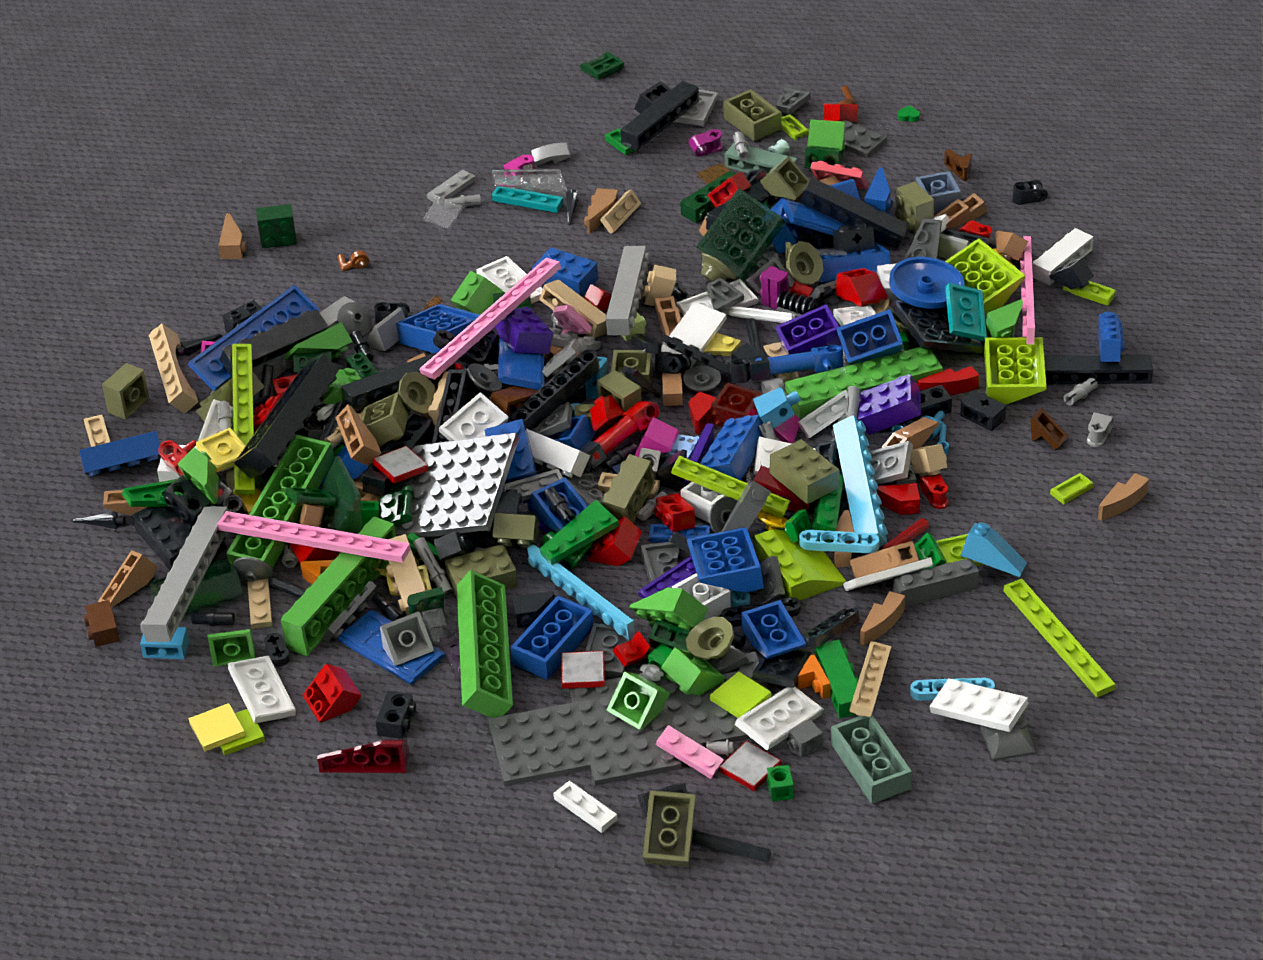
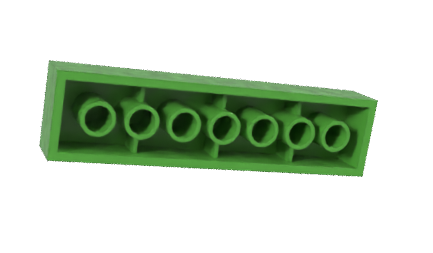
[785,347,943,419]
[226,434,335,569]
[281,517,396,656]
[457,570,513,718]

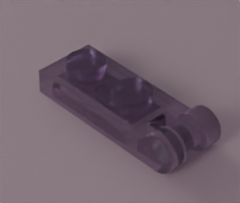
[439,632,461,682]

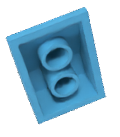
[961,522,1027,577]

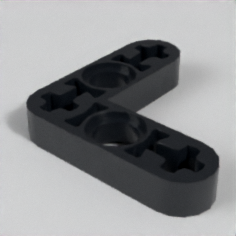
[433,327,497,365]

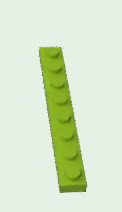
[1004,578,1115,698]

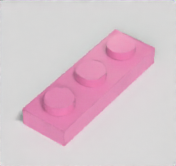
[656,725,724,779]

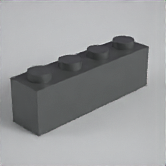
[893,558,979,607]

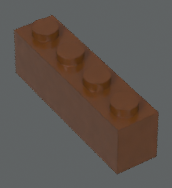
[490,376,551,417]

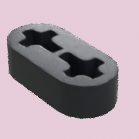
[264,633,289,667]

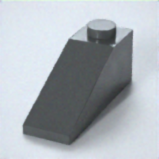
[722,481,771,532]

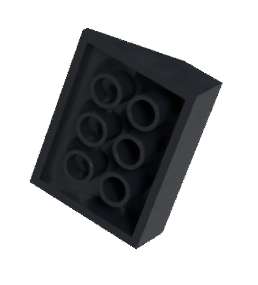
[132,506,227,570]

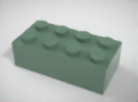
[831,715,912,804]

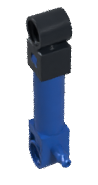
[730,345,844,383]

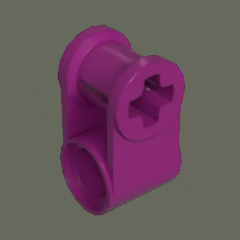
[689,129,723,157]

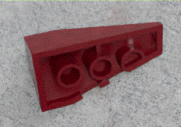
[317,739,409,773]

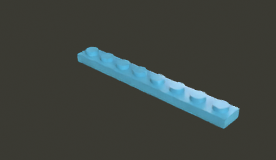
[527,544,635,640]

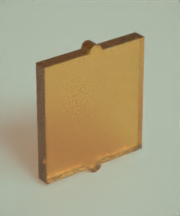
[697,163,730,184]

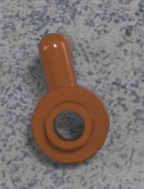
[837,85,855,104]
[337,250,370,271]

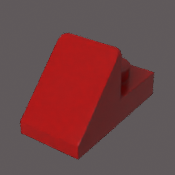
[823,104,858,122]
[613,631,654,667]

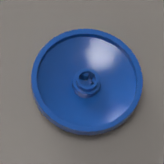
[889,257,964,309]

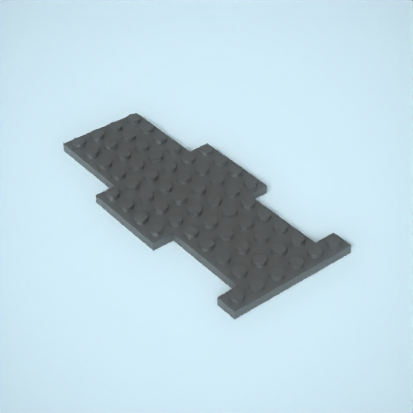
[488,652,788,787]

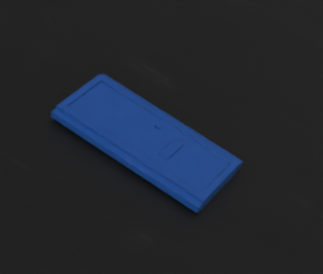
[782,199,855,238]
[498,337,544,390]
[338,610,446,685]

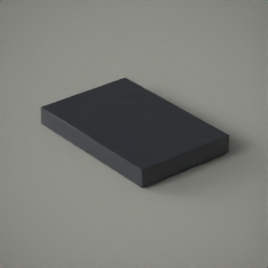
[752,649,812,688]

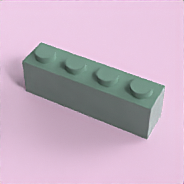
[725,143,797,175]

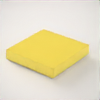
[196,428,245,472]
[189,703,245,751]

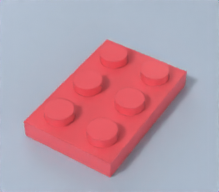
[810,161,868,190]

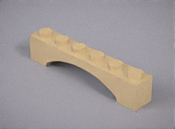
[149,324,198,413]

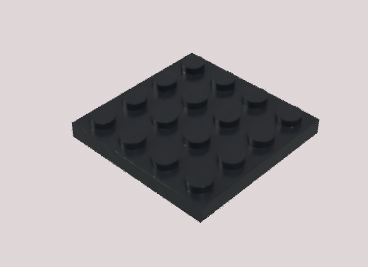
[891,300,985,354]

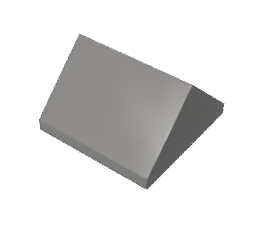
[938,234,971,259]
[367,307,405,351]
[380,611,434,666]

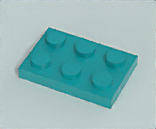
[945,283,987,341]

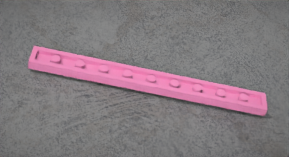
[1020,236,1035,344]
[419,258,561,380]
[217,511,411,563]

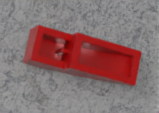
[917,366,979,395]

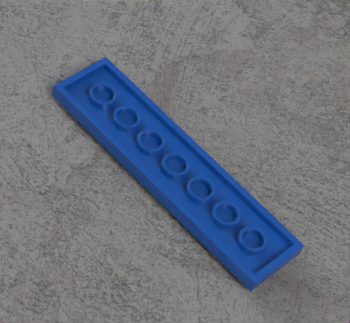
[188,284,320,391]

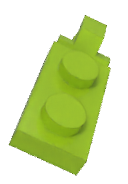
[1063,281,1116,306]

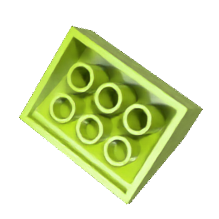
[945,238,1026,317]
[984,337,1046,405]
[754,529,846,600]

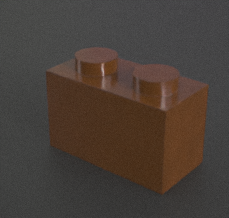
[83,600,120,647]

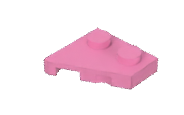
[553,304,592,335]

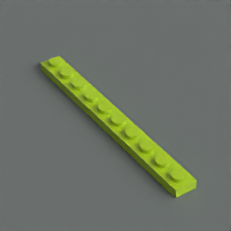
[232,344,255,495]

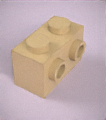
[642,265,676,306]
[910,444,947,477]

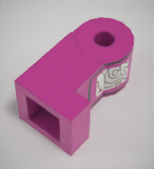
[503,155,535,184]

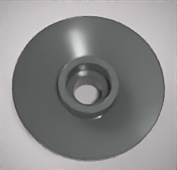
[337,302,372,336]
[468,364,502,392]
[683,366,721,392]
[709,497,738,533]
[233,557,273,582]

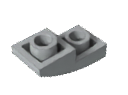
[531,143,571,166]

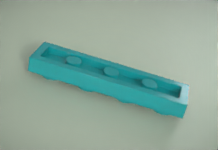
[491,185,563,213]

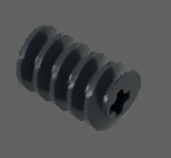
[776,290,819,315]

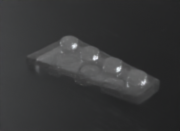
[491,169,567,196]

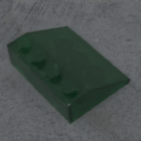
[696,188,786,281]
[320,456,362,534]
[148,558,243,613]

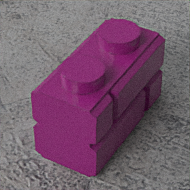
[759,266,788,310]

